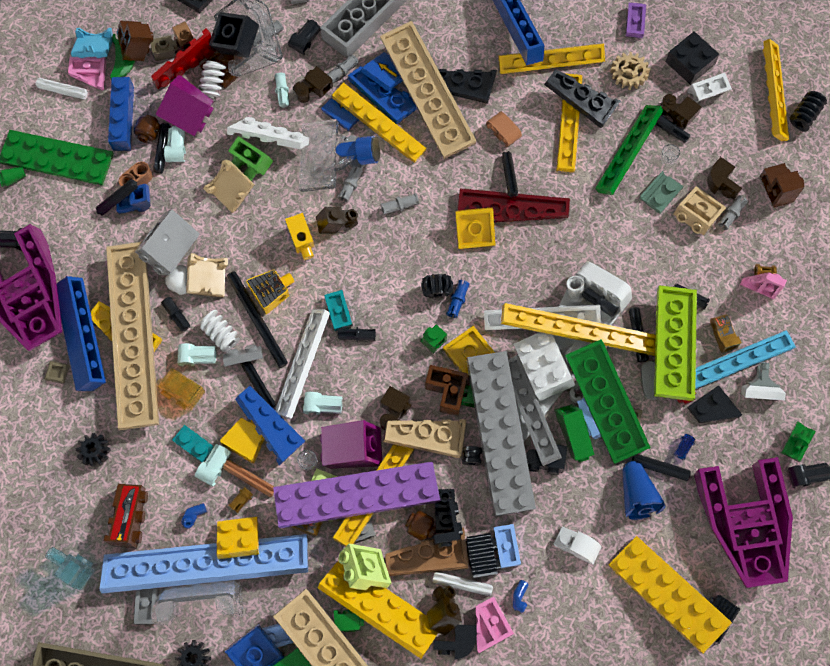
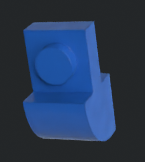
[116,184,151,214]

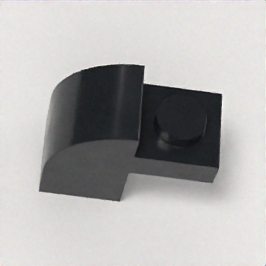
[434,625,477,660]

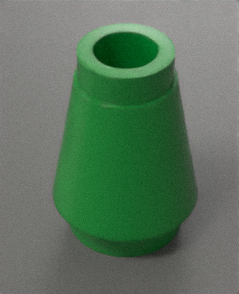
[0,167,26,187]

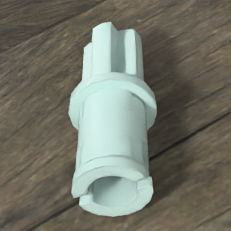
[274,72,289,108]

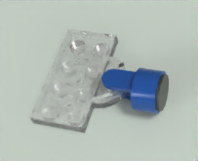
[299,119,380,192]

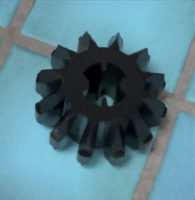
[421,274,453,298]
[75,433,111,467]
[175,640,212,666]

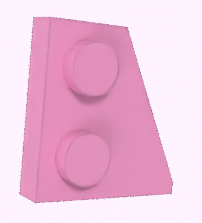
[68,57,107,90]
[740,272,787,299]
[475,596,514,654]

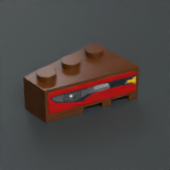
[103,483,148,548]

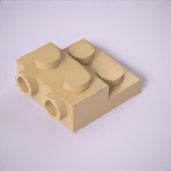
[673,186,726,236]

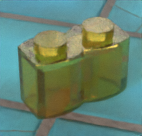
[158,368,205,411]

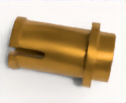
[229,487,253,513]

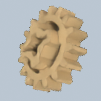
[610,52,650,90]

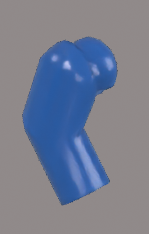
[181,503,207,529]
[513,580,529,613]

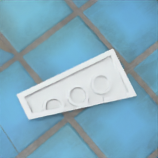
[227,117,309,149]

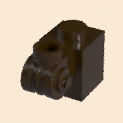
[293,66,333,103]
[660,94,702,129]
[315,207,358,234]
[380,386,412,431]
[427,586,462,635]

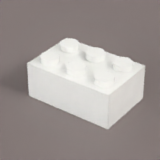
[514,332,576,401]

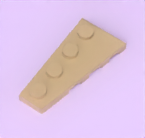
[383,419,466,458]

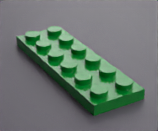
[0,130,114,186]
[565,339,651,464]

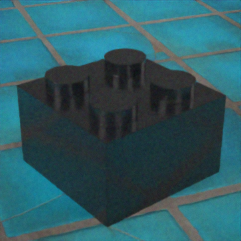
[209,12,259,58]
[665,31,720,85]

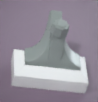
[741,362,786,400]

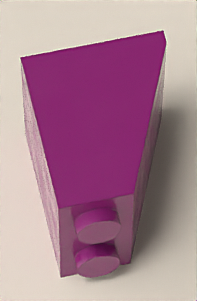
[155,75,214,137]
[320,420,382,469]

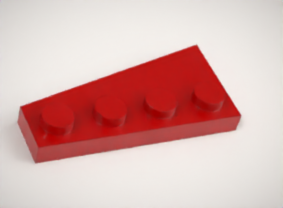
[151,28,216,89]

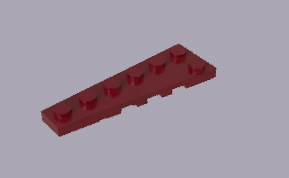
[457,188,570,223]

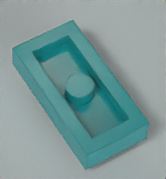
[324,290,353,331]
[172,425,214,462]

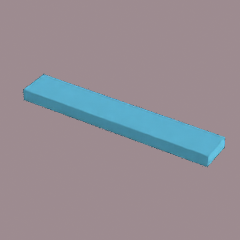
[695,330,796,390]

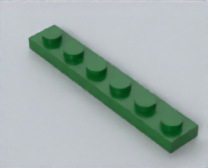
[595,105,663,195]

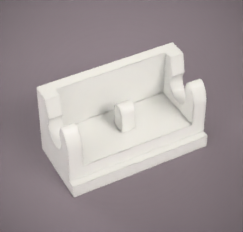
[687,73,732,102]

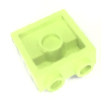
[338,544,392,590]

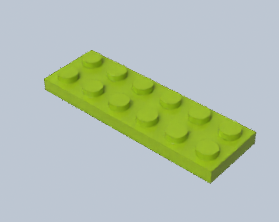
[654,285,697,401]

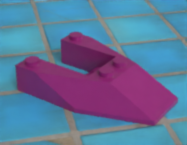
[0,224,62,351]
[694,457,793,588]

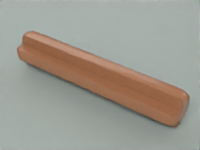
[223,460,274,497]

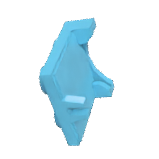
[71,28,113,58]

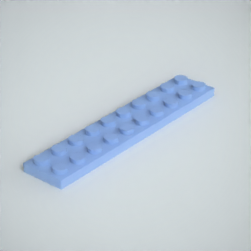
[100,534,308,593]

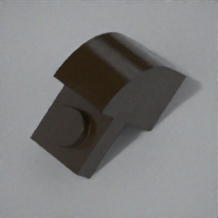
[707,156,742,200]

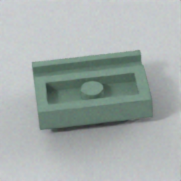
[639,171,683,214]

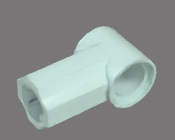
[164,126,186,162]
[177,343,216,366]
[303,392,343,415]
[195,444,231,486]

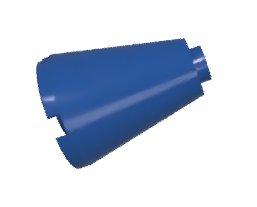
[622,461,666,520]

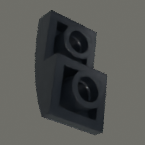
[435,489,455,533]

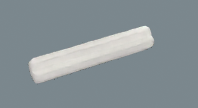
[35,78,88,99]
[433,572,493,596]

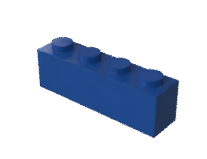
[108,77,134,151]

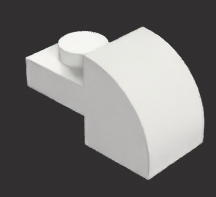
[554,526,602,565]

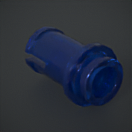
[673,434,695,460]

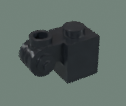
[526,444,567,475]

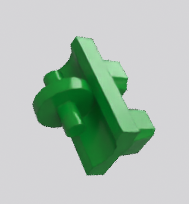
[781,422,816,462]

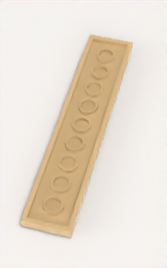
[106,242,159,430]

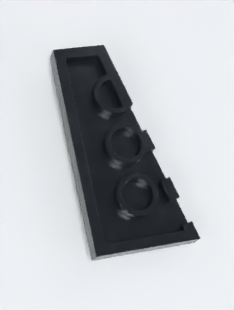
[438,69,497,104]
[544,69,621,128]

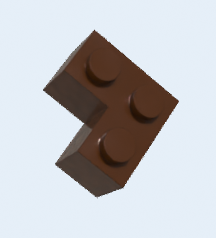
[117,20,153,61]
[760,163,804,208]
[425,365,468,416]

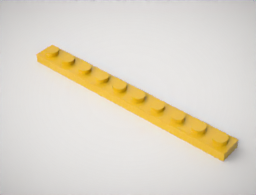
[501,303,656,356]

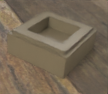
[44,361,70,384]

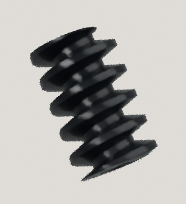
[790,91,827,132]

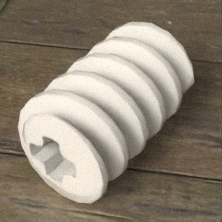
[198,61,226,101]
[200,310,240,352]

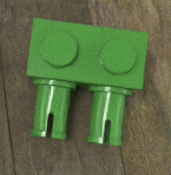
[228,136,273,181]

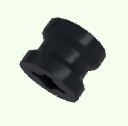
[462,446,482,466]

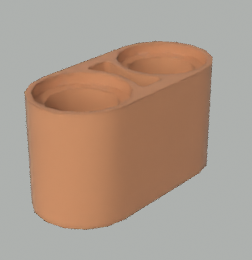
[486,111,522,147]
[118,161,153,187]

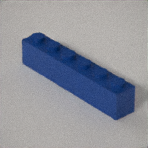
[492,0,545,65]
[56,276,106,391]

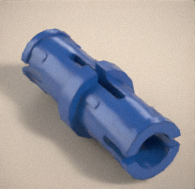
[446,280,470,318]

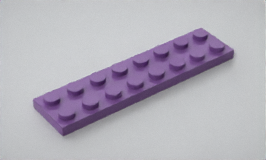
[273,462,440,529]

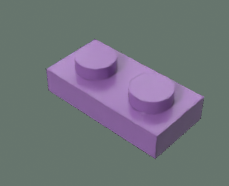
[625,2,646,38]

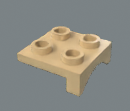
[203,160,255,213]
[186,253,228,298]

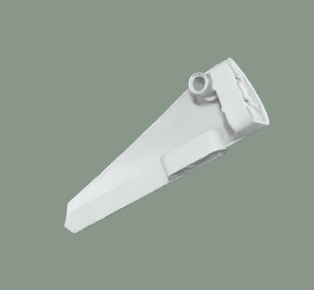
[516,261,632,442]

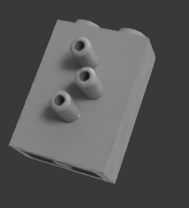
[135,209,200,276]

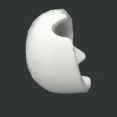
[165,265,187,295]

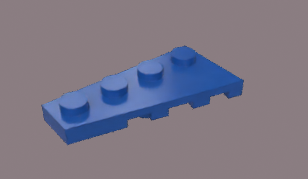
[347,66,417,124]
[235,386,305,466]

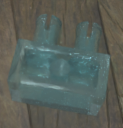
[45,547,96,591]

